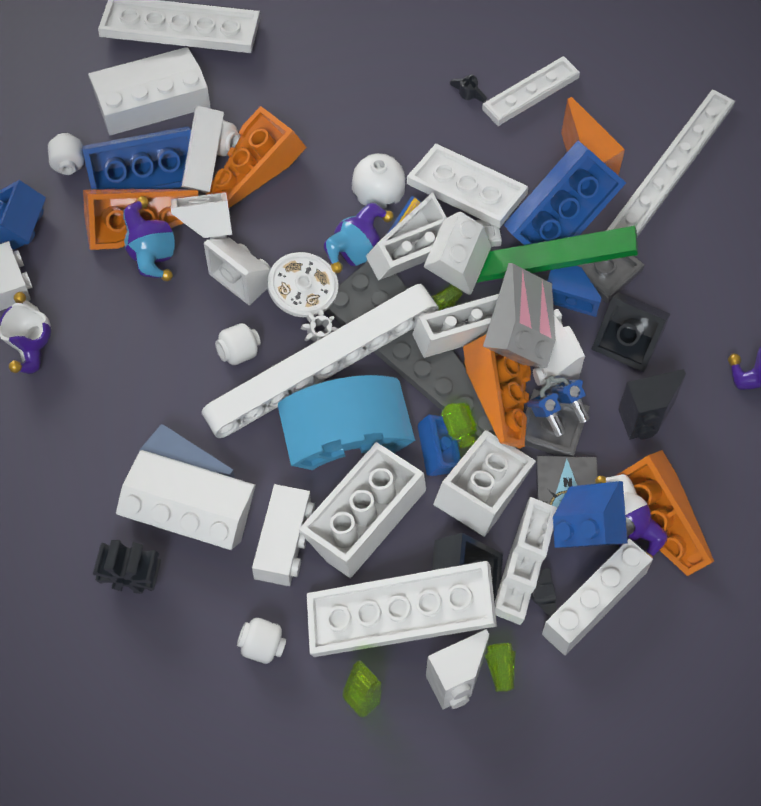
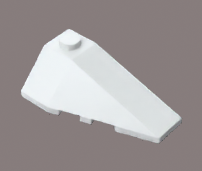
[533,309,585,393]

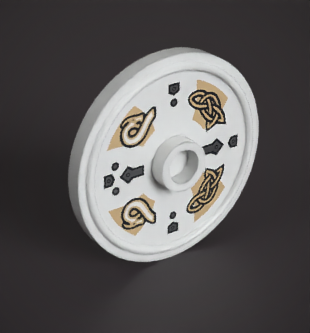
[267,252,338,317]

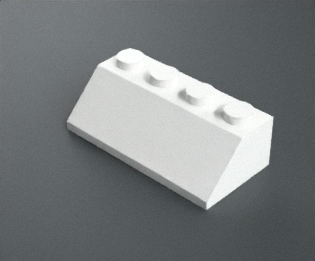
[299,442,426,579]
[116,450,256,550]

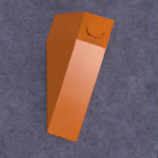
[463,334,531,449]

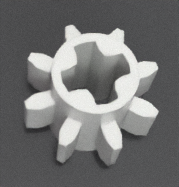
[301,310,338,342]

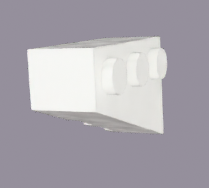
[366,192,447,281]

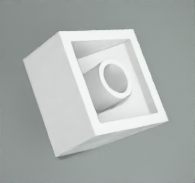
[171,192,232,239]
[423,211,491,295]
[204,238,271,305]
[426,629,489,709]

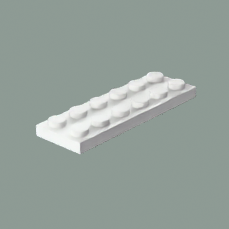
[98,0,260,53]
[307,561,497,657]

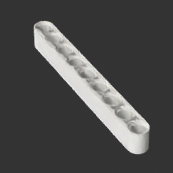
[202,284,439,438]

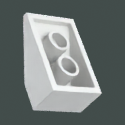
[433,430,536,537]

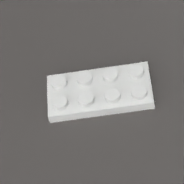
[407,144,528,228]

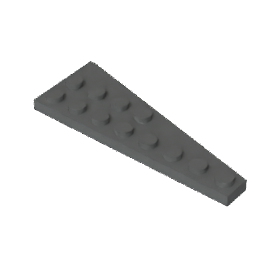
[325,261,497,440]

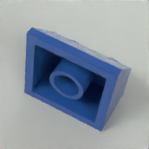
[0,180,46,250]
[553,481,628,548]

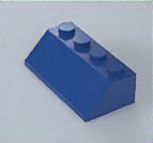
[83,126,191,190]
[504,140,626,245]

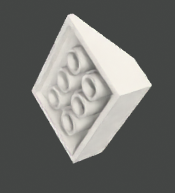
[88,47,211,136]

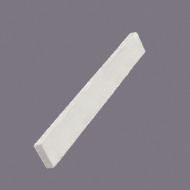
[606,89,735,237]

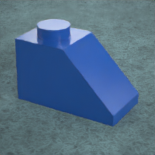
[547,266,601,317]

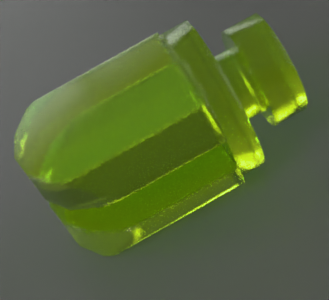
[441,403,477,448]

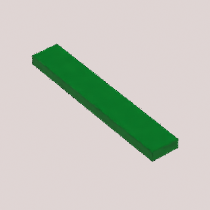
[476,226,638,283]

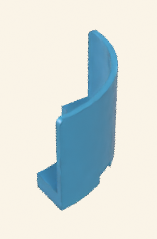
[278,375,415,470]

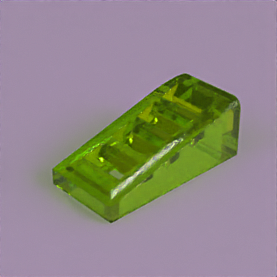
[343,660,381,717]

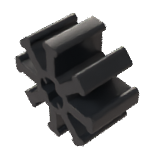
[93,540,161,594]

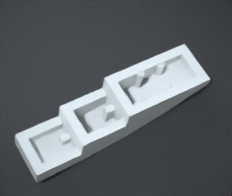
[495,497,557,625]

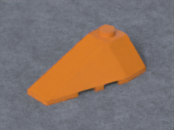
[205,106,307,208]
[83,189,198,250]
[615,450,714,576]

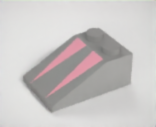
[483,263,555,368]

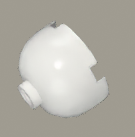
[352,153,406,208]

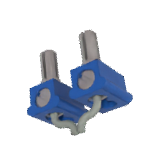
[527,375,590,437]

